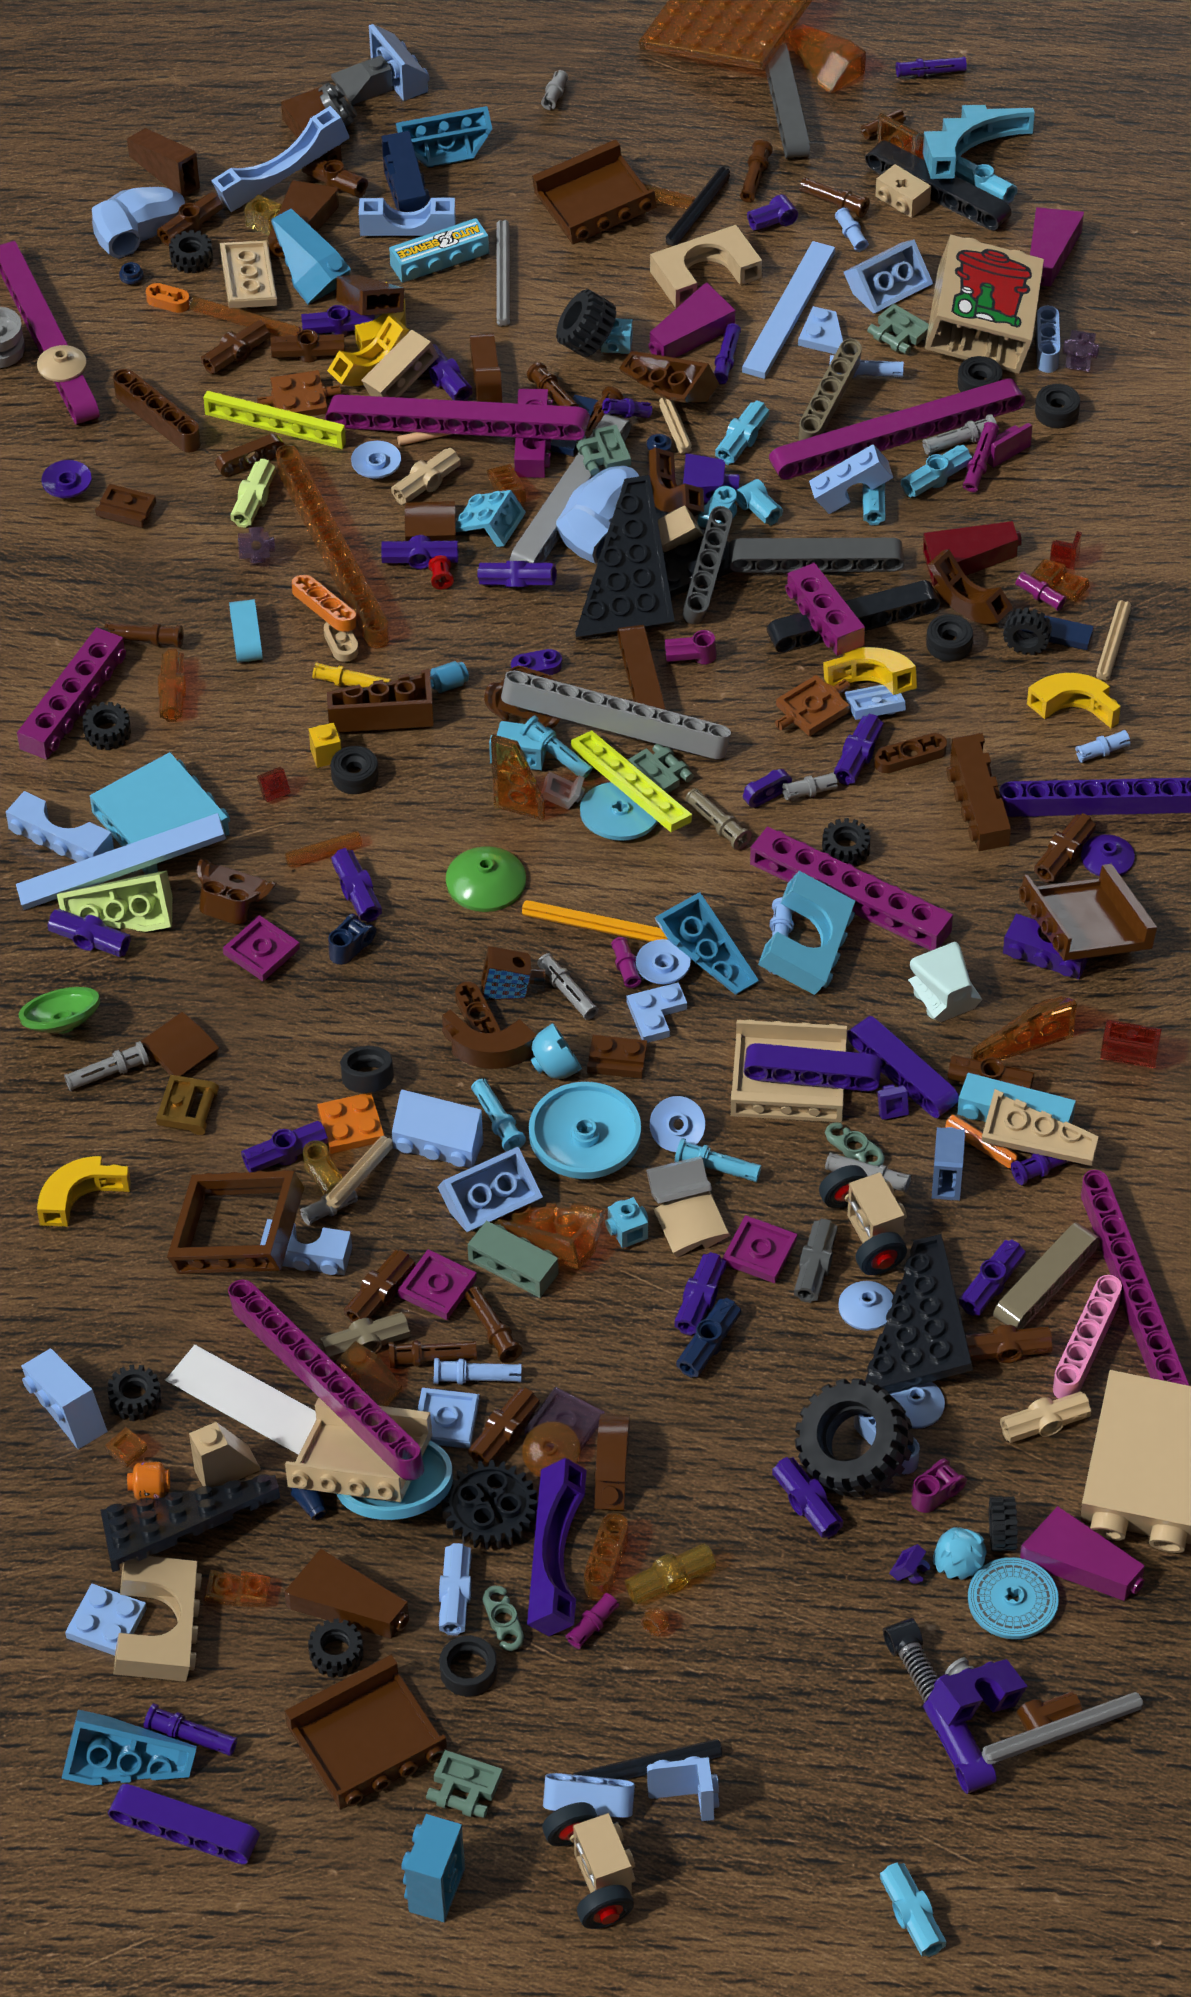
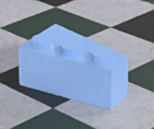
[21,1348,108,1449]

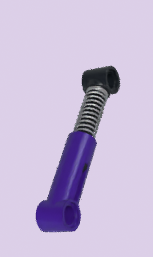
[883,1617,996,1794]

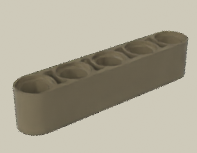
[798,339,862,441]
[993,1222,1100,1330]

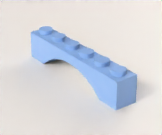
[211,106,350,212]

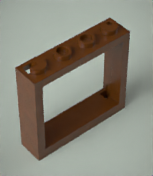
[167,1170,304,1274]

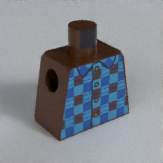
[481,946,545,1000]

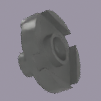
[318,83,358,127]

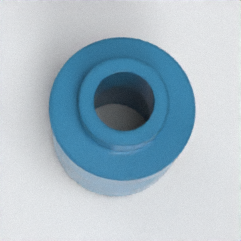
[430,661,469,693]

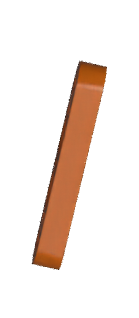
[292,575,357,632]

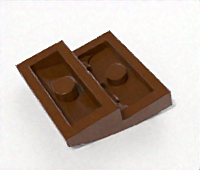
[405,501,456,541]
[140,1012,219,1077]

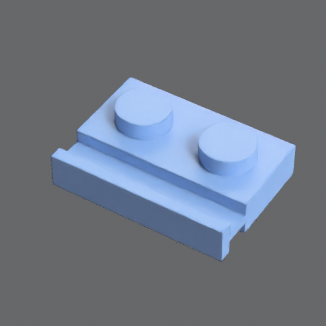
[845,685,906,720]

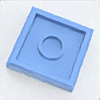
[417,1388,480,1449]

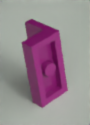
[987,423,1033,468]

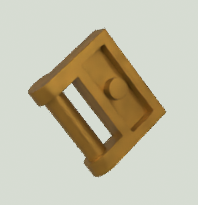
[156,1075,219,1135]

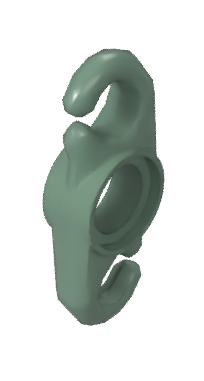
[825,1122,885,1166]
[483,1585,524,1651]

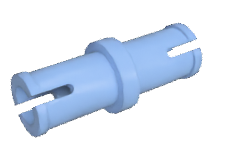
[835,208,868,252]
[1075,730,1131,763]

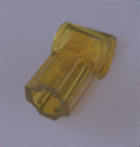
[303,1140,343,1195]

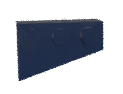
[381,131,430,212]

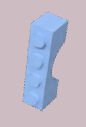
[359,198,456,236]
[6,791,114,862]

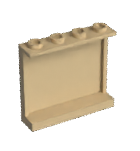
[731,1020,847,1122]
[285,1398,432,1502]

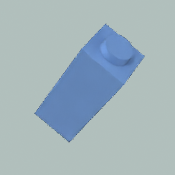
[932,1127,965,1201]

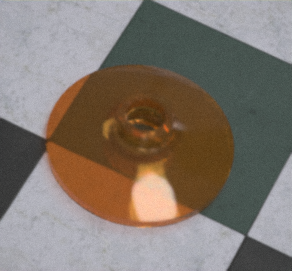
[522,1422,581,1477]

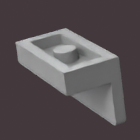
[646,1156,712,1203]

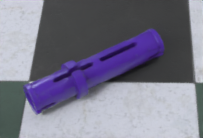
[896,57,967,77]
[714,323,741,384]

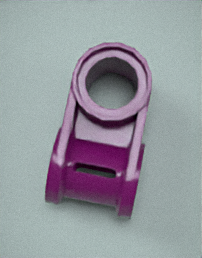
[911,1458,967,1513]

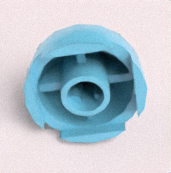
[531,1023,582,1079]

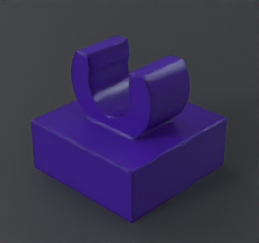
[877,1084,909,1120]
[889,1544,930,1584]

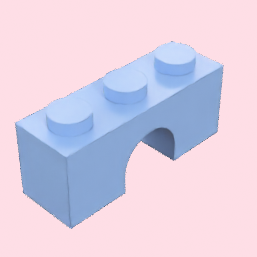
[809,444,893,514]
[260,1219,352,1276]

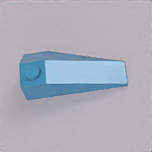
[271,209,351,305]
[655,892,759,995]
[62,1709,197,1785]

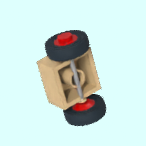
[819,1165,907,1275]
[542,1802,635,1929]

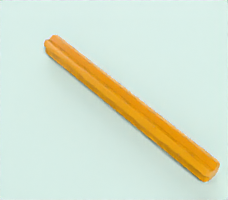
[522,900,668,942]

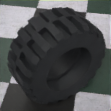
[795,1378,914,1497]

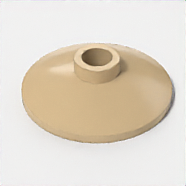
[37,345,86,382]

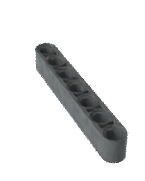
[762,42,810,159]
[728,538,904,573]

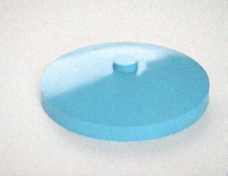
[529,1082,641,1179]
[337,1441,453,1520]

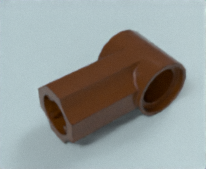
[1017,1691,1083,1731]

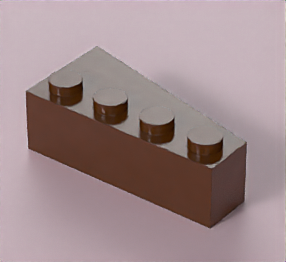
[327,669,433,732]
[946,733,1011,851]

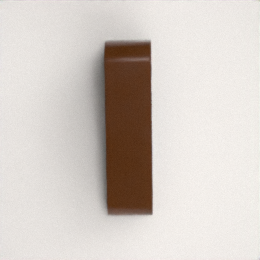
[469,333,503,403]

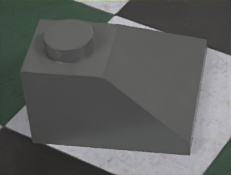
[331,55,393,105]

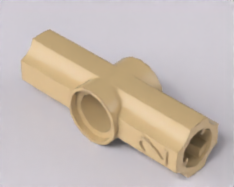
[391,448,461,505]
[1000,1391,1091,1443]

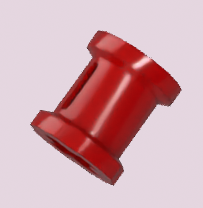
[428,555,454,590]

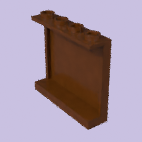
[532,139,657,245]
[1019,864,1157,961]
[285,1654,447,1810]

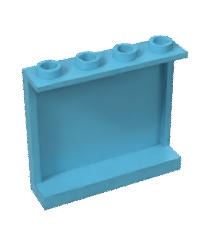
[90,752,230,874]

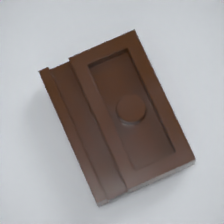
[95,484,156,528]
[587,1035,647,1079]

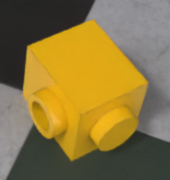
[308,723,341,768]

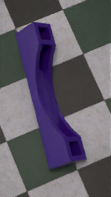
[527,1458,587,1636]

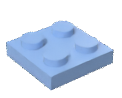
[65,1584,147,1656]

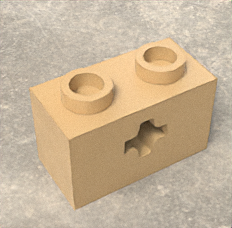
[876,164,931,218]

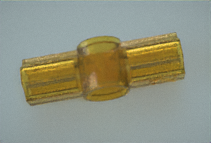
[625,1543,716,1605]

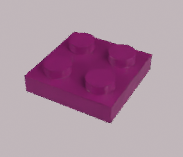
[223,915,300,982]
[722,1215,797,1284]
[398,1249,477,1320]

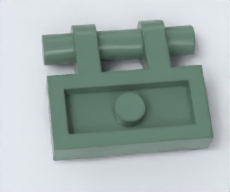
[867,304,929,355]
[577,424,631,476]
[628,744,694,794]
[426,1750,503,1818]

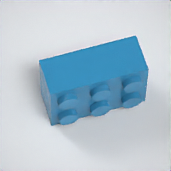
[401,1814,465,1922]

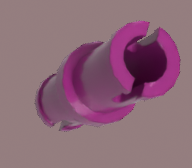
[1015,571,1067,611]
[611,937,641,988]
[565,1593,619,1649]

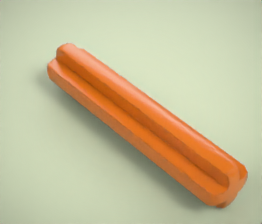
[945,1115,1018,1169]

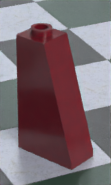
[923,521,1022,587]

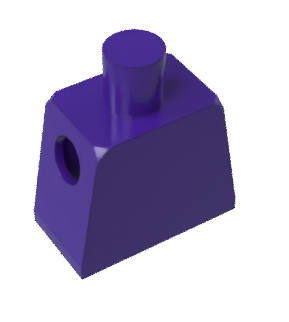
[683,454,740,504]

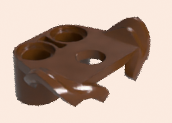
[484,666,561,728]
[197,859,277,924]

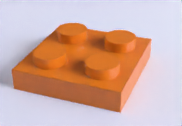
[317,1093,384,1154]

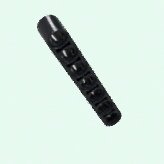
[865,140,1012,231]
[766,580,941,653]

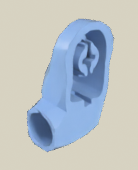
[92,187,185,259]
[556,466,639,564]

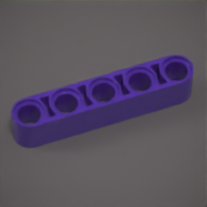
[847,1016,959,1118]
[743,1043,882,1091]
[108,1784,260,1864]

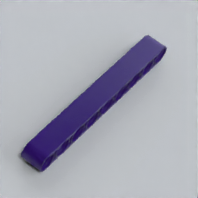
[999,778,1191,817]

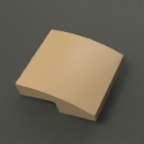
[654,1191,731,1258]

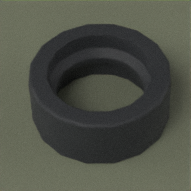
[340,1045,394,1093]
[439,1635,497,1697]

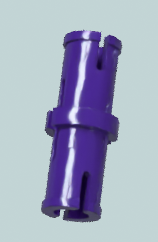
[602,398,652,418]

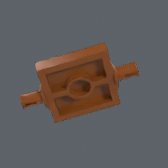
[257,370,341,416]
[775,675,850,736]

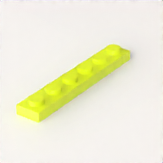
[203,391,346,449]
[571,730,692,832]

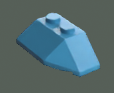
[396,106,492,168]

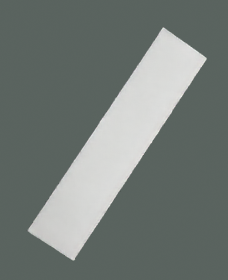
[165,1345,316,1455]

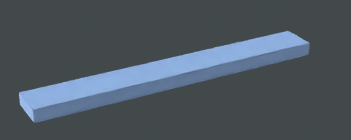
[742,241,835,379]
[16,813,226,910]

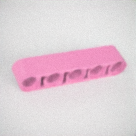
[1053,1275,1122,1399]

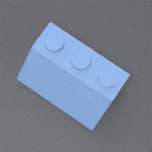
[369,24,429,101]
[844,239,933,313]
[392,1090,483,1168]
[438,1146,543,1232]

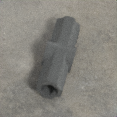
[794,1218,838,1303]

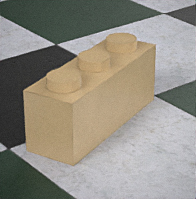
[362,330,439,398]

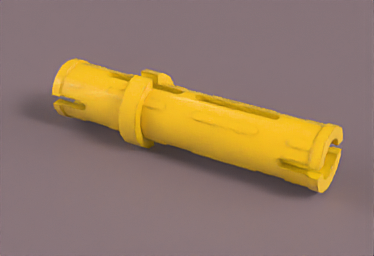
[312,662,392,688]

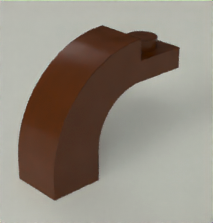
[649,448,704,516]
[928,549,1013,624]
[442,1009,537,1069]
[594,1414,630,1510]

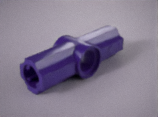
[301,305,375,337]
[427,344,472,401]
[381,535,458,569]
[477,561,557,587]
[834,713,883,785]
[331,848,382,923]
[48,909,131,957]
[241,1121,328,1172]
[959,1239,1026,1316]
[674,1252,726,1336]
[772,1457,843,1538]

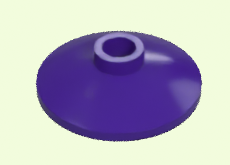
[41,460,92,498]
[1081,834,1135,876]

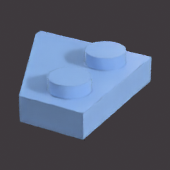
[798,306,843,354]

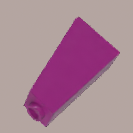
[1030,207,1084,286]
[649,283,735,358]
[1020,1506,1145,1601]

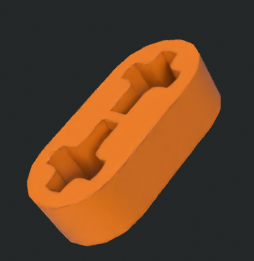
[146,283,190,313]

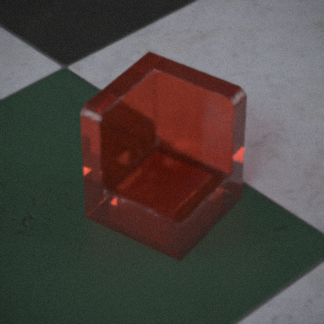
[1049,531,1082,570]

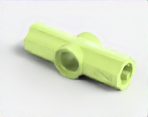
[231,459,276,528]

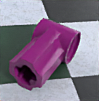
[665,630,717,664]

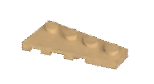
[982,1089,1099,1166]

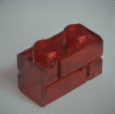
[1100,1019,1162,1068]

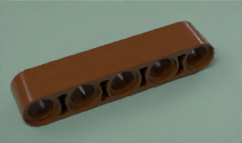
[113,369,201,453]
[617,625,666,710]

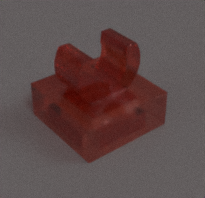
[256,767,291,802]

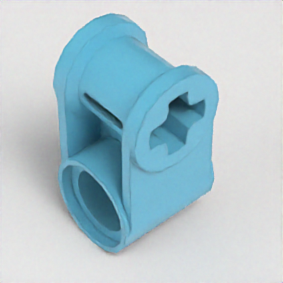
[697,486,737,529]

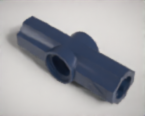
[676,1298,741,1378]

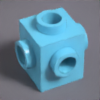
[601,318,633,354]
[605,1197,648,1249]

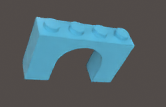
[758,871,855,995]

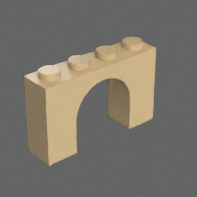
[650,225,762,308]
[113,1556,202,1682]

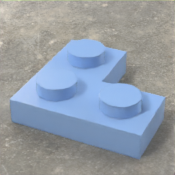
[627,982,687,1043]

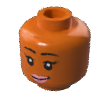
[127,1462,170,1500]

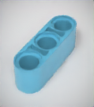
[229,599,263,663]

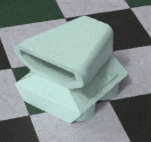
[908,942,982,1022]

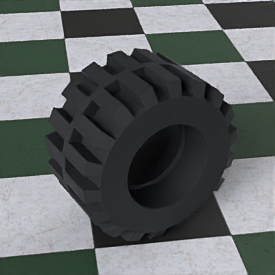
[556,289,616,357]

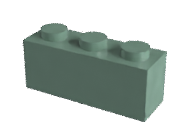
[468,1220,559,1298]

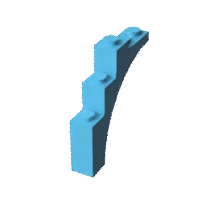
[923,105,1035,179]

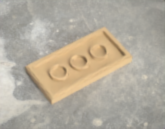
[220,240,277,308]

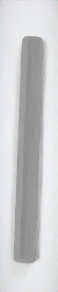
[497,220,510,326]
[982,1692,1143,1764]

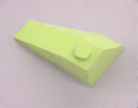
[57,871,173,932]

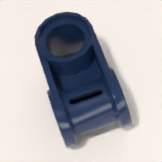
[328,914,376,965]

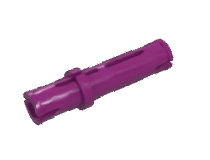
[963,422,999,492]

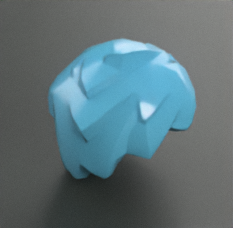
[933,1527,986,1580]

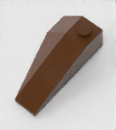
[619,351,719,403]

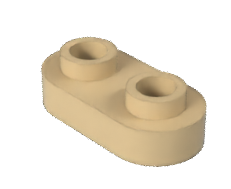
[324,622,358,662]

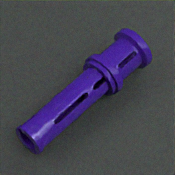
[1011,1154,1070,1186]
[144,1703,237,1757]

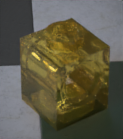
[244,195,282,236]

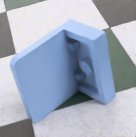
[647,1756,719,1821]

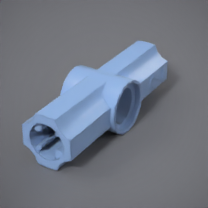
[439,1543,471,1635]

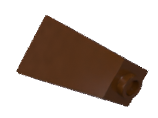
[281,86,342,161]
[127,128,200,198]
[268,180,339,258]
[336,275,404,315]
[284,1549,410,1639]

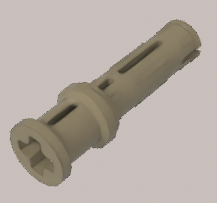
[685,788,752,850]

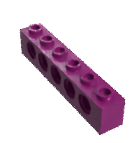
[17,627,126,760]

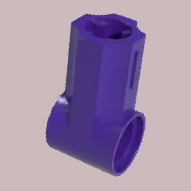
[747,194,798,231]

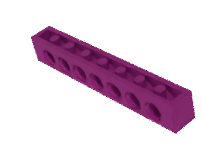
[750,826,953,951]

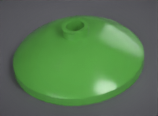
[446,846,526,912]
[19,987,100,1034]

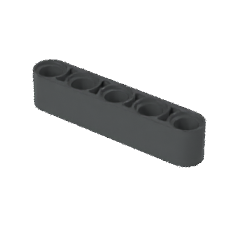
[682,506,733,624]

